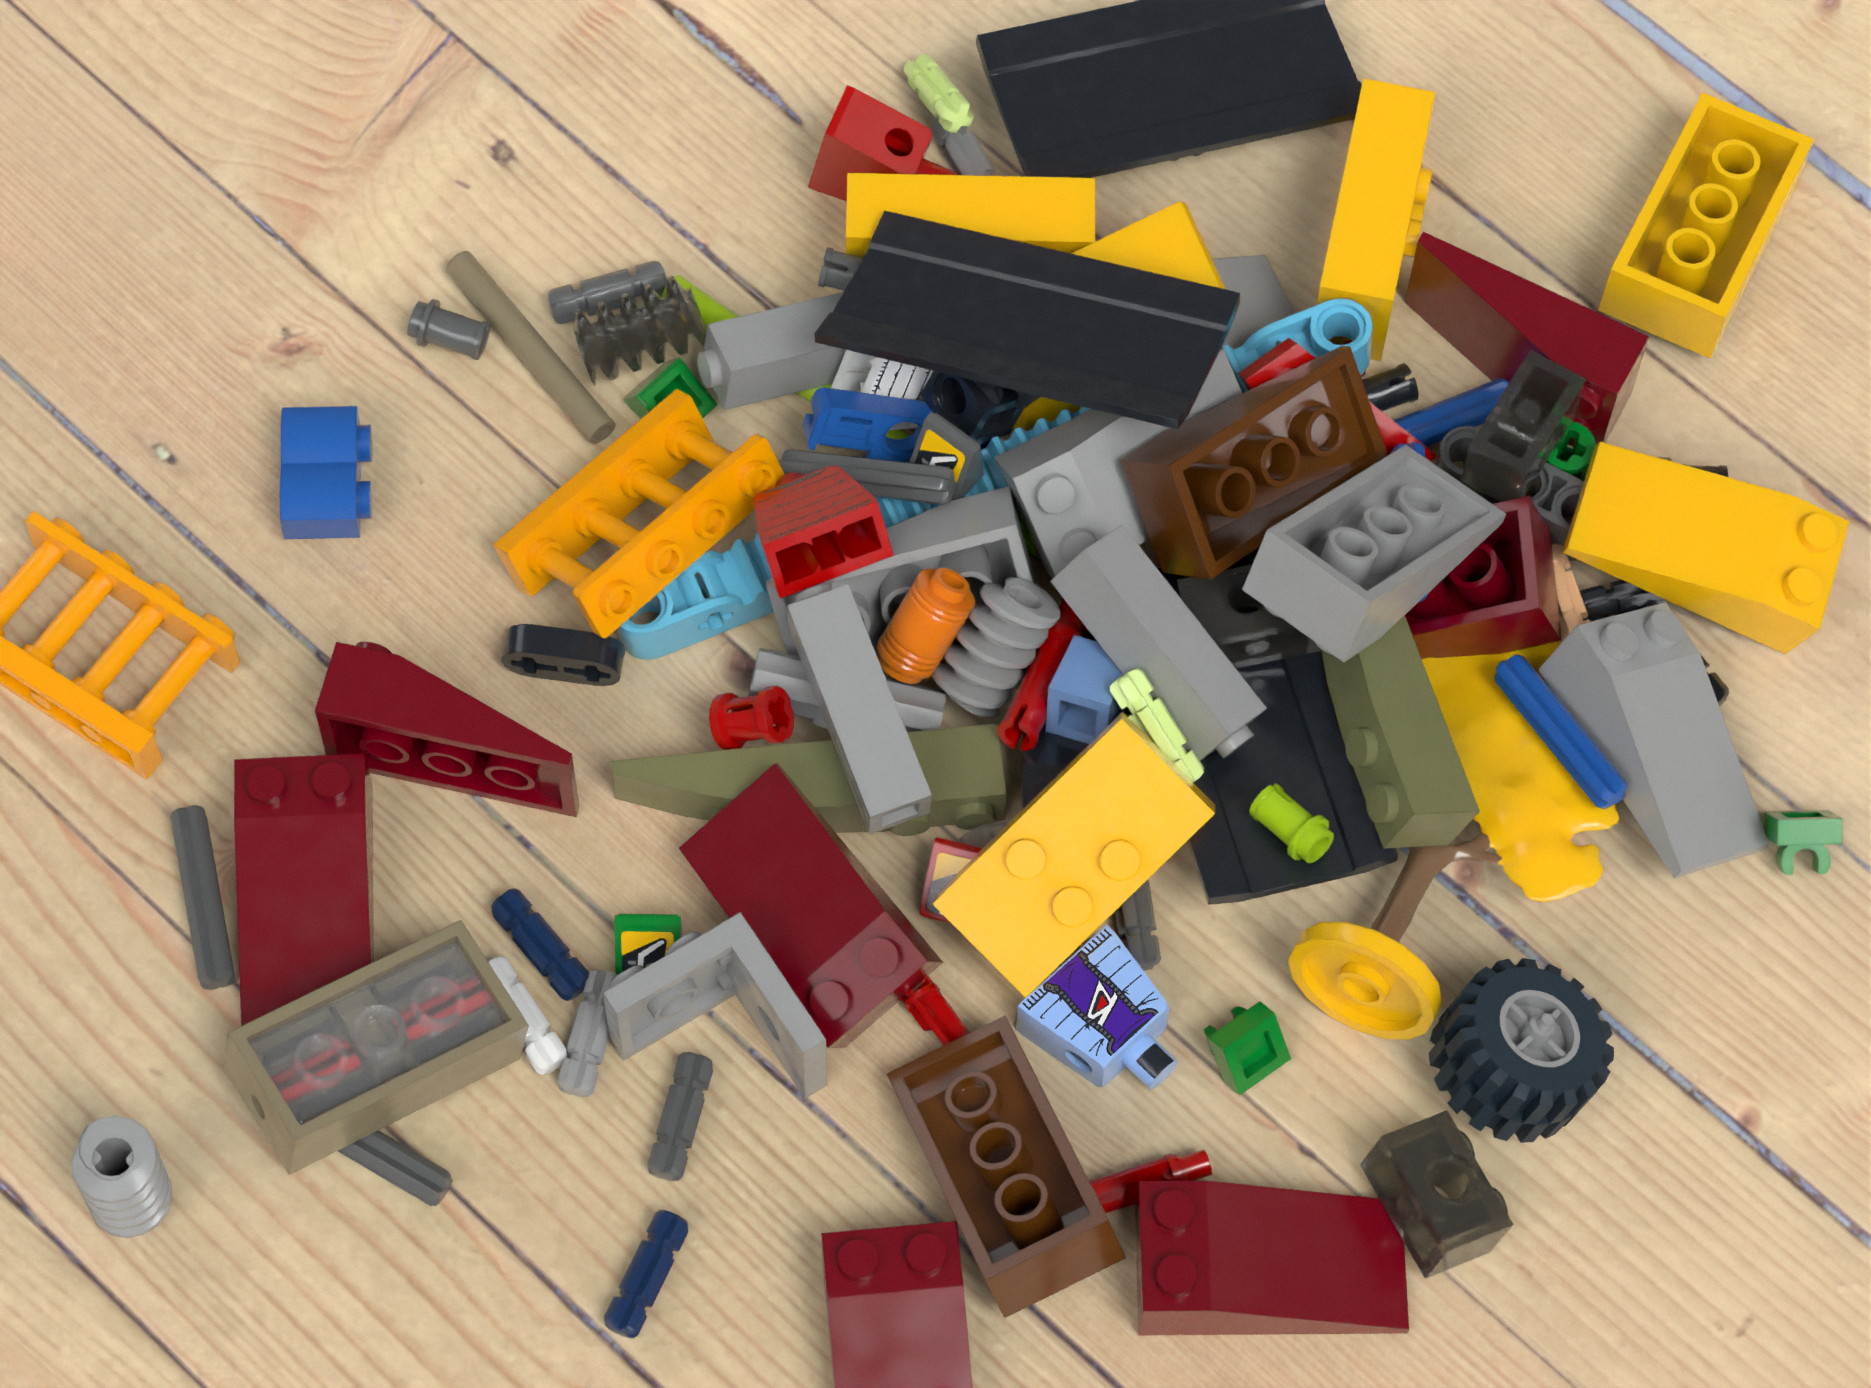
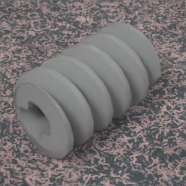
[932,577,1060,718]
[72,1116,173,1238]

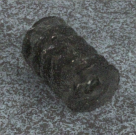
[573,275,707,386]

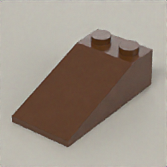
[1121,346,1388,580]
[887,1015,1126,1318]

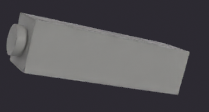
[697,292,846,410]
[1050,524,1267,761]
[787,584,932,835]

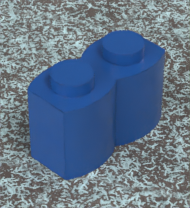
[280,406,373,539]

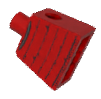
[753,466,894,599]

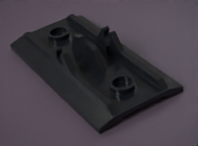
[976,0,1362,178]
[814,210,1240,429]
[1157,547,1398,905]

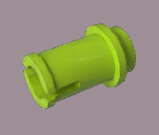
[1249,783,1334,863]

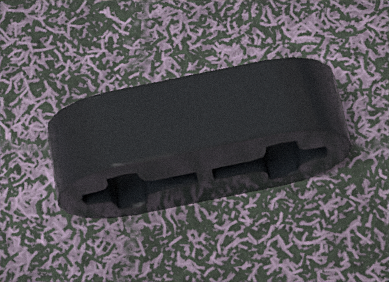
[501,624,626,686]

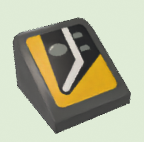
[909,412,984,501]

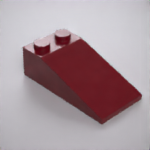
[1405,231,1649,446]
[1405,496,1562,659]
[315,642,579,817]
[234,753,374,1026]
[679,763,944,1048]
[1135,1181,1409,1336]
[821,1221,973,1388]

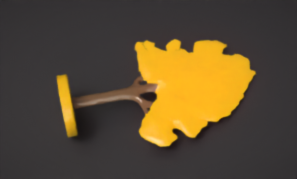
[1288,642,1620,1040]

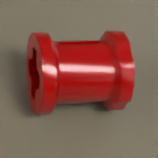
[709,685,795,750]

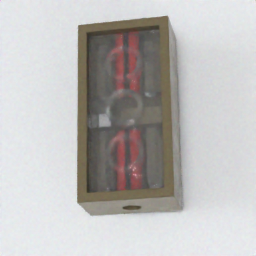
[223,920,529,1175]

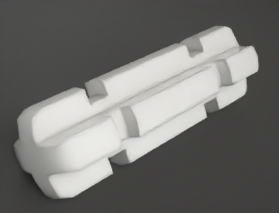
[489,956,568,1075]

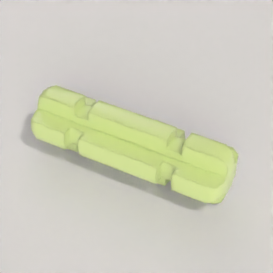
[903,54,974,133]
[1109,668,1204,782]

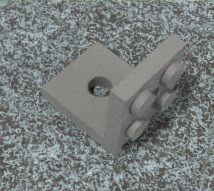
[603,912,827,1099]

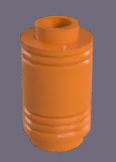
[877,568,975,684]

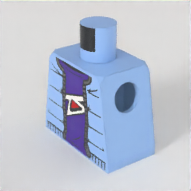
[1016,925,1178,1090]

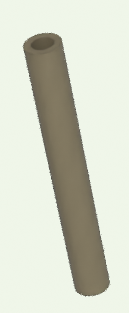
[446,251,616,444]

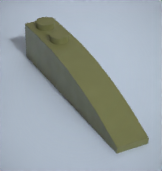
[1322,615,1480,849]
[611,723,1006,836]

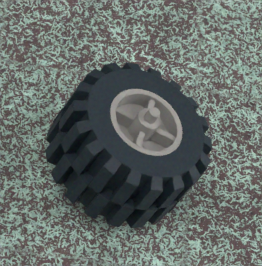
[1429,958,1614,1143]

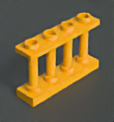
[493,389,785,638]
[0,511,240,780]

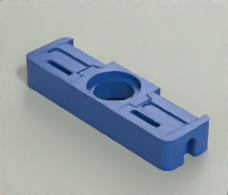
[802,387,1001,462]

